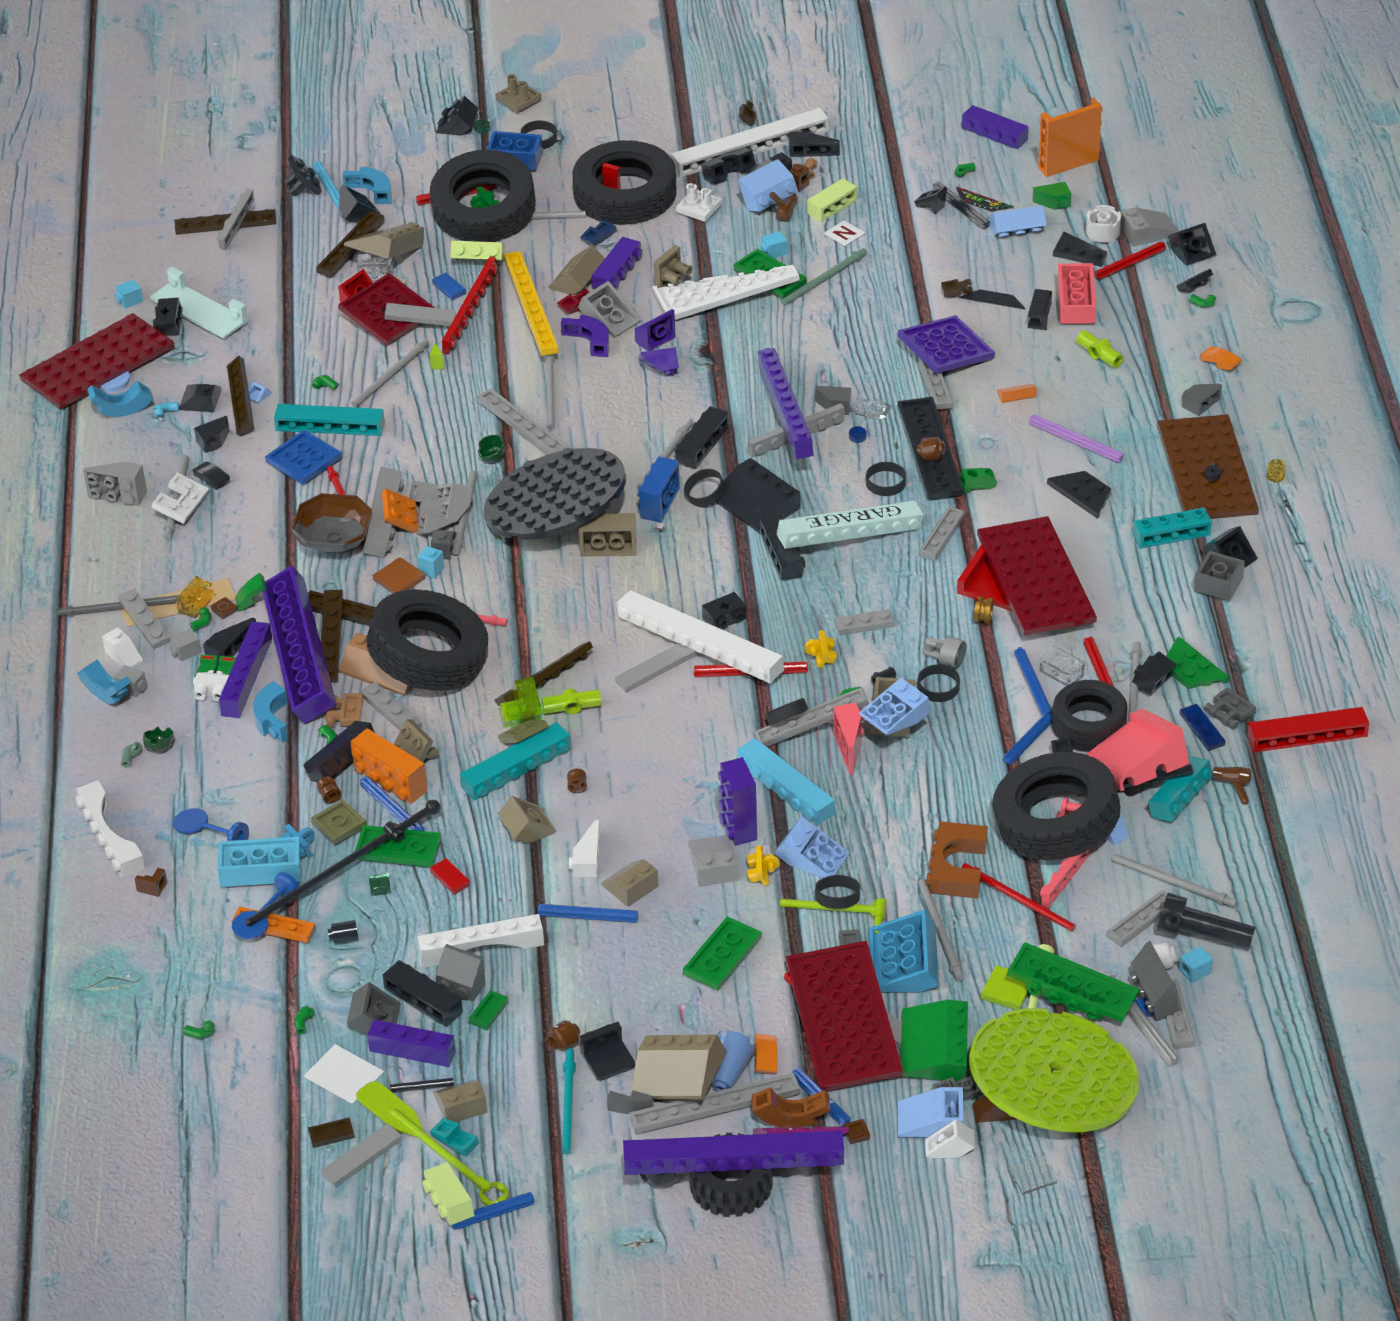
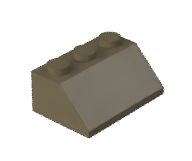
[549,244,605,295]

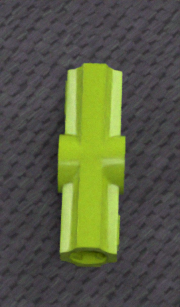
[1076,330,1124,369]
[541,689,602,714]

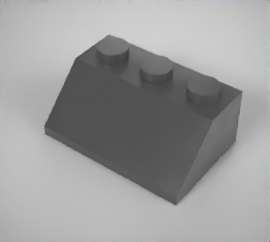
[1130,941,1180,1020]

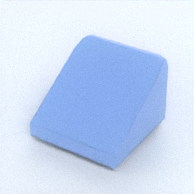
[249,381,272,404]
[1105,815,1128,845]

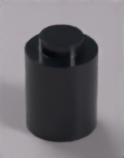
[327,920,359,944]

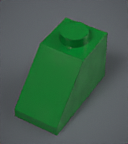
[1033,182,1072,210]

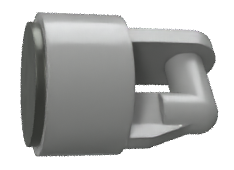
[923,636,967,668]

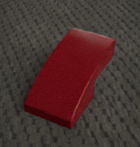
[557,289,590,314]

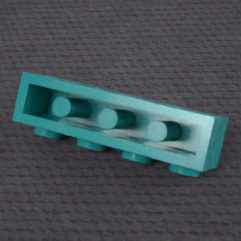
[1133,508,1212,549]
[1148,756,1213,822]

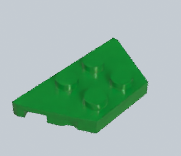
[1166,637,1229,689]

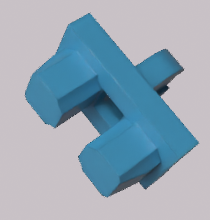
[280,824,315,859]

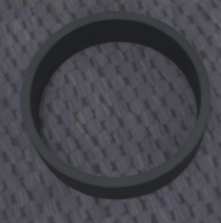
[520,120,557,149]
[866,462,906,496]
[684,469,726,507]
[917,664,960,702]
[765,698,808,725]
[815,875,860,909]

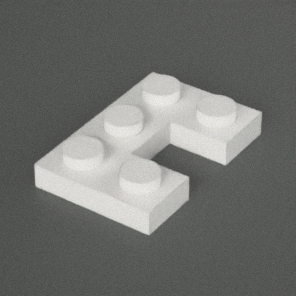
[151,472,209,524]

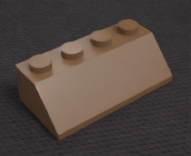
[339,633,413,696]

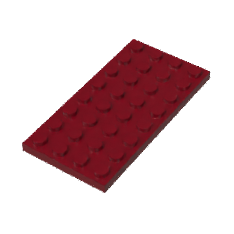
[19,313,175,409]
[977,516,1097,636]
[785,940,903,1091]

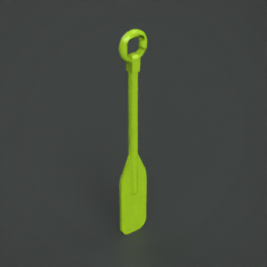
[356,1081,509,1205]

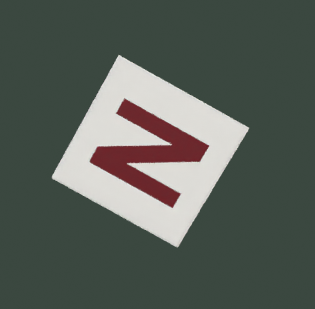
[823,220,865,246]

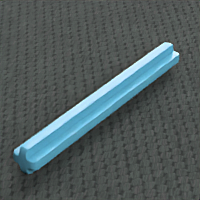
[313,161,342,213]

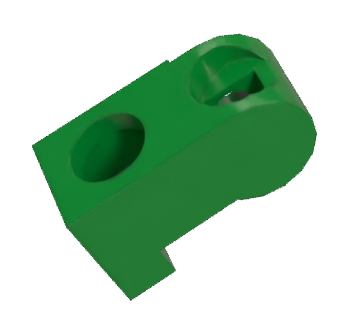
[960,468,997,493]

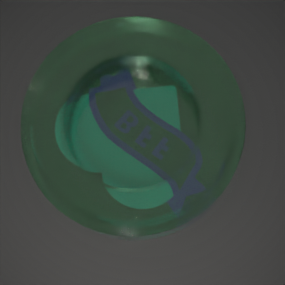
[474,119,490,134]

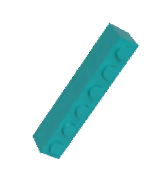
[274,404,385,436]
[460,722,571,801]

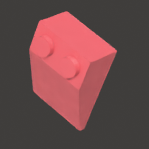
[833,702,864,775]

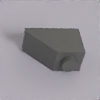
[1182,383,1222,416]
[815,386,851,415]
[431,530,456,560]

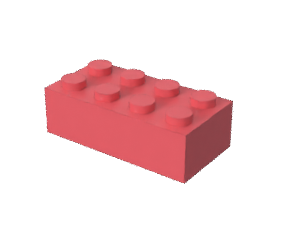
[1057,263,1096,324]

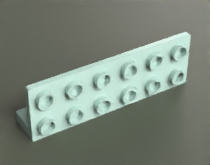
[150,266,248,339]

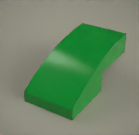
[235,573,266,612]

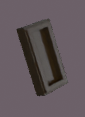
[308,1117,355,1148]

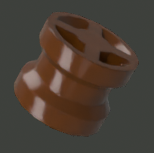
[567,768,587,793]

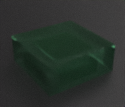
[368,873,391,896]

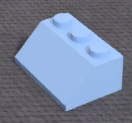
[738,159,798,212]
[987,205,1046,237]

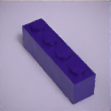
[962,105,1029,150]
[592,236,643,290]
[367,1019,456,1067]

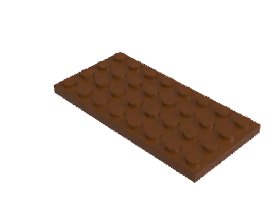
[1157,414,1259,519]

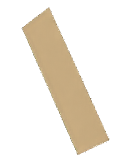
[121,578,236,627]

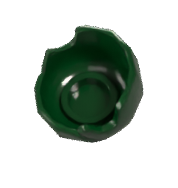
[478,435,505,462]
[143,726,174,752]

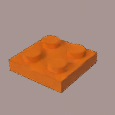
[382,489,418,533]

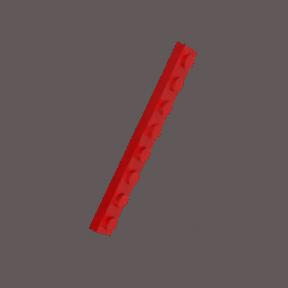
[442,256,498,355]

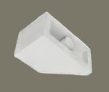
[102,627,143,668]
[925,1120,975,1158]

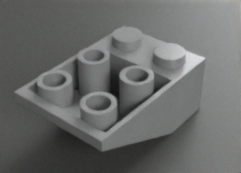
[83,462,147,506]

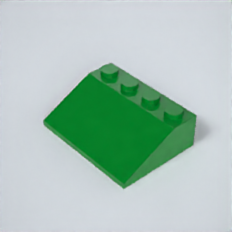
[900,999,968,1082]

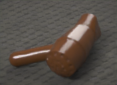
[769,192,798,221]
[1213,767,1252,805]

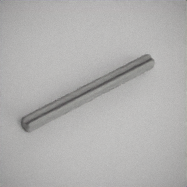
[1110,975,1178,1066]

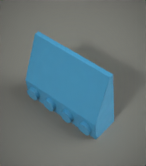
[869,909,939,992]

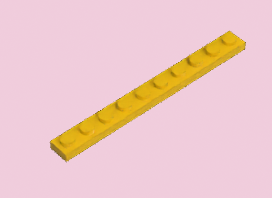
[504,251,558,356]

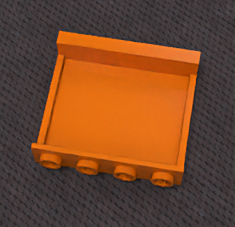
[1038,97,1103,177]

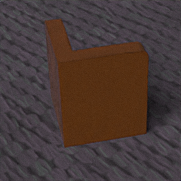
[135,868,167,897]

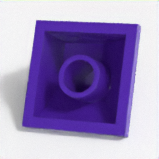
[635,309,676,351]
[638,347,679,375]

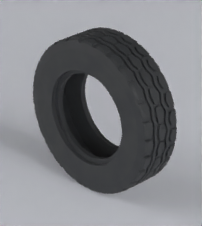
[572,140,677,225]
[430,150,536,242]
[366,589,488,691]
[993,752,1121,860]

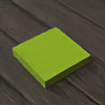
[981,965,1029,1010]

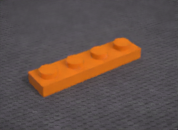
[232,906,316,943]

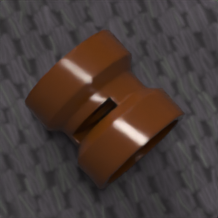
[316,776,342,804]

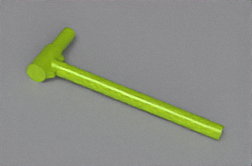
[780,898,887,933]

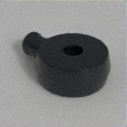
[1204,462,1221,481]

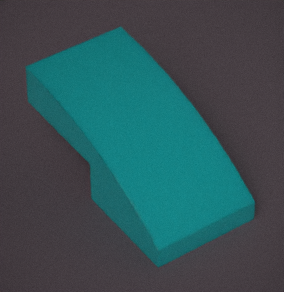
[430,1117,479,1156]

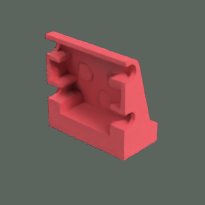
[1086,709,1189,791]

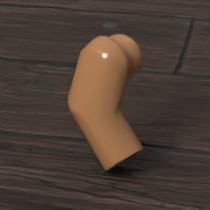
[804,158,817,179]

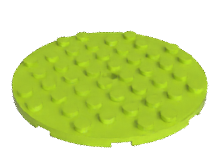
[969,1008,1139,1132]

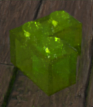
[499,677,543,727]

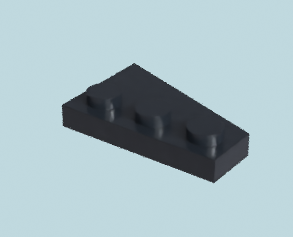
[1053,231,1107,267]

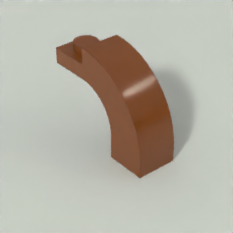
[752,1087,830,1128]

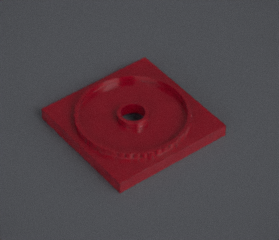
[338,273,435,346]

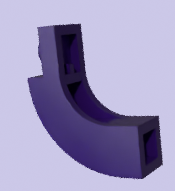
[561,315,610,358]

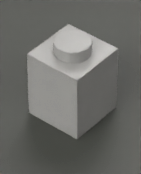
[169,628,201,662]
[115,665,147,698]

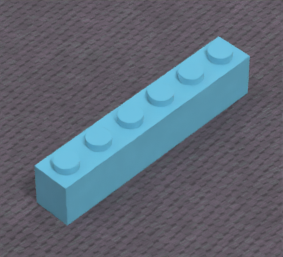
[737,738,835,826]

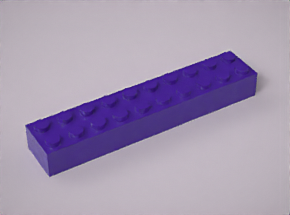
[263,565,337,724]

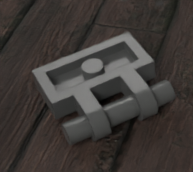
[1204,688,1256,729]

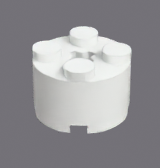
[1086,205,1121,244]

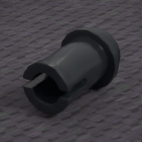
[871,667,896,686]

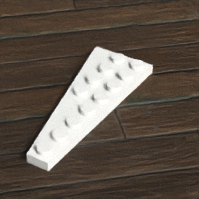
[653,265,800,320]

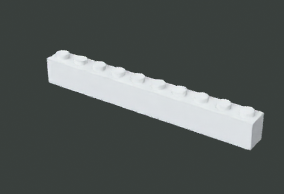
[671,108,829,178]
[617,590,784,683]

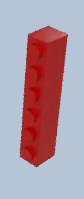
[1247,707,1369,753]

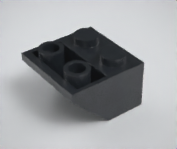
[436,96,479,136]

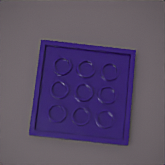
[897,315,995,374]

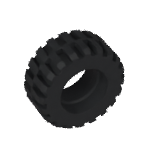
[689,1132,773,1217]

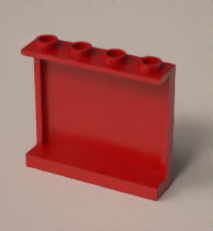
[957,544,1012,611]

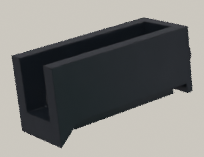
[1028,289,1052,330]

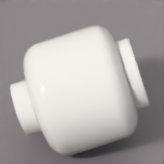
[1152,942,1178,969]

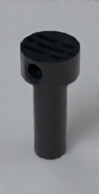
[1156,892,1256,950]

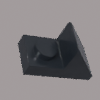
[914,186,947,214]

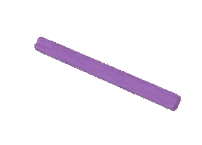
[1029,414,1124,463]

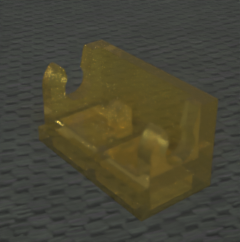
[176,576,215,619]

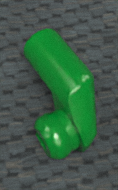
[318,725,337,745]

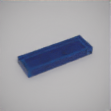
[1179,704,1226,751]

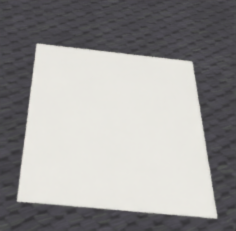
[303,1044,384,1104]

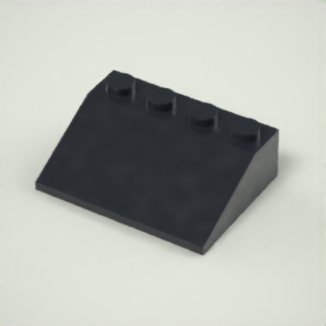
[715,457,801,534]

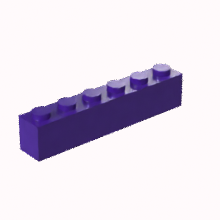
[219,621,272,718]

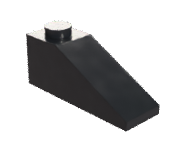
[789,131,840,157]
[203,617,256,660]

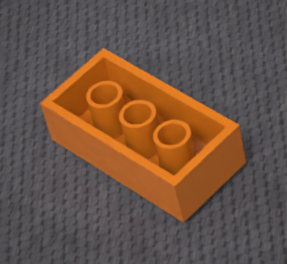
[351,728,427,804]

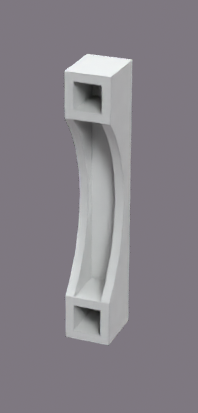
[75,780,145,878]
[417,914,544,968]

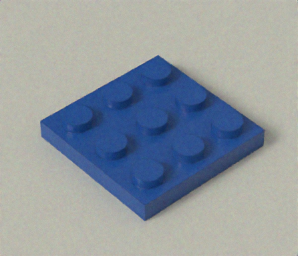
[265,430,342,485]

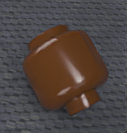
[917,437,945,461]
[548,1020,580,1051]

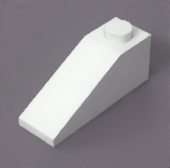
[569,820,600,878]

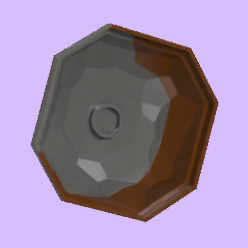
[292,493,372,554]

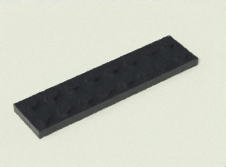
[897,397,963,500]

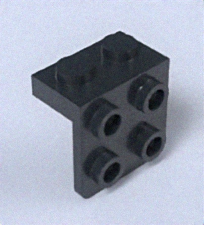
[580,1021,635,1080]

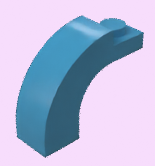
[342,167,392,204]
[87,381,154,417]
[77,659,131,704]
[253,681,288,742]

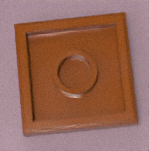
[372,557,426,593]

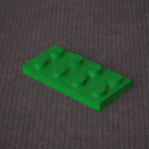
[733,248,807,298]
[355,825,442,867]
[683,916,762,990]

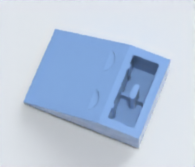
[859,678,931,735]
[774,816,850,878]
[898,1087,963,1137]

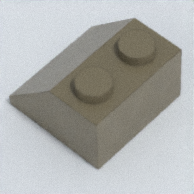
[498,796,556,844]
[601,859,658,907]
[433,1079,487,1122]

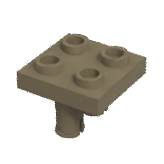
[495,74,542,112]
[653,245,693,288]
[394,719,438,762]

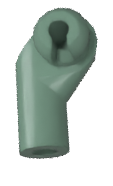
[121,742,142,768]

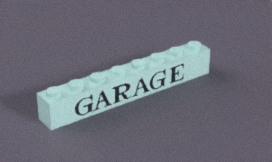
[777,501,924,549]

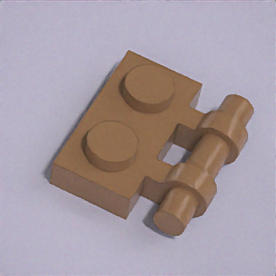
[325,693,363,727]

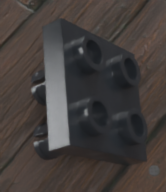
[285,154,322,197]

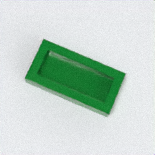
[469,990,509,1031]

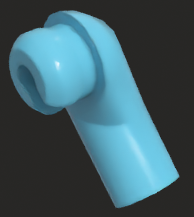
[153,402,179,416]

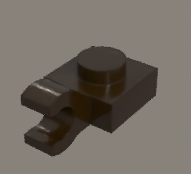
[739,100,756,126]
[941,279,973,298]

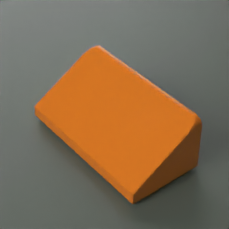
[997,384,1037,403]

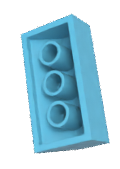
[218,837,301,887]

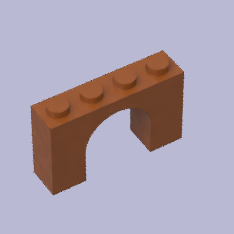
[926,821,988,899]

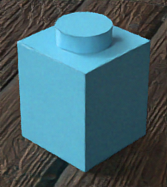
[760,231,787,258]
[114,279,143,309]
[417,546,445,579]
[1179,946,1213,983]

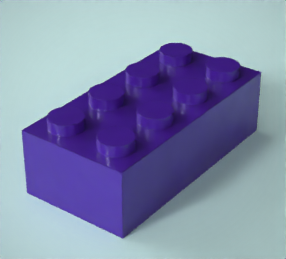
[718,757,757,846]

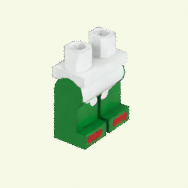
[193,654,236,701]

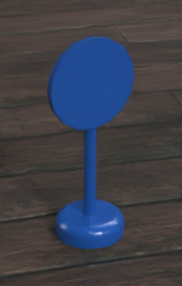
[173,808,249,841]
[232,872,299,939]

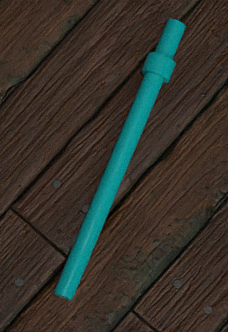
[562,1048,576,1155]

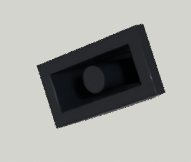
[194,416,230,453]

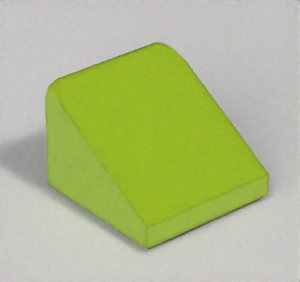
[430,344,444,370]

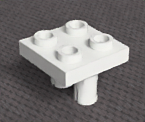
[676,183,722,222]

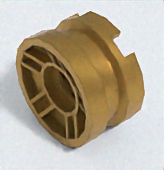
[974,596,994,624]

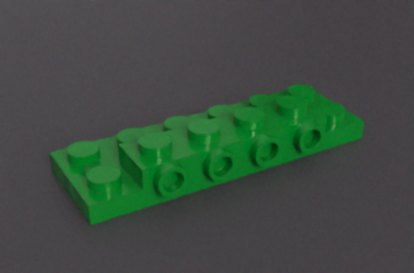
[1007,942,1140,1023]

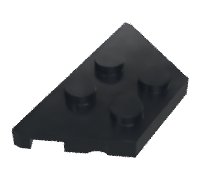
[1047,471,1111,518]

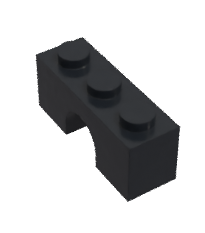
[701,147,756,182]

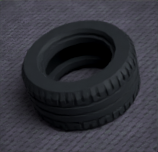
[1052,680,1128,752]

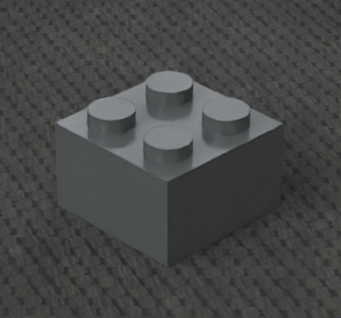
[1194,551,1244,601]

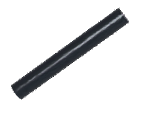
[390,1078,454,1093]

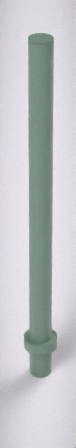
[781,248,867,305]

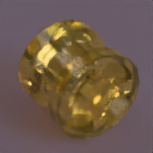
[1267,459,1286,482]

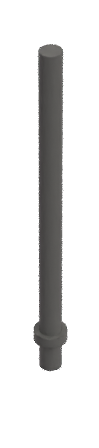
[57,595,182,617]

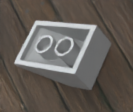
[1120,207,1179,247]
[578,281,641,338]
[688,835,739,887]

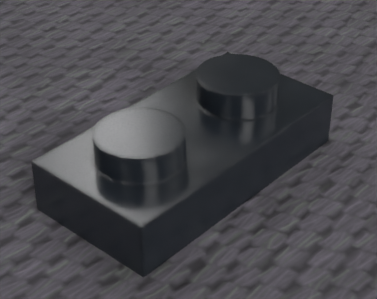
[1176,268,1214,292]

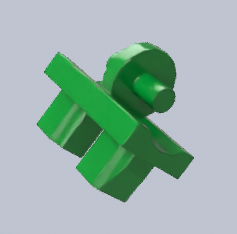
[470,187,499,208]

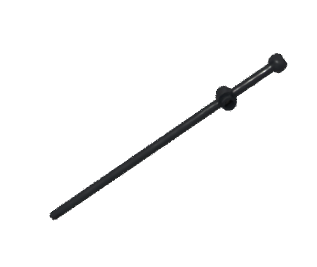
[245,799,441,926]

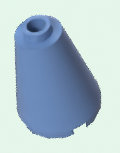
[711,1031,756,1091]

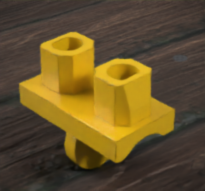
[804,630,837,668]
[747,845,780,886]

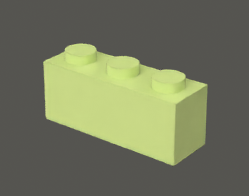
[807,178,857,222]
[451,241,505,260]
[422,1162,474,1225]

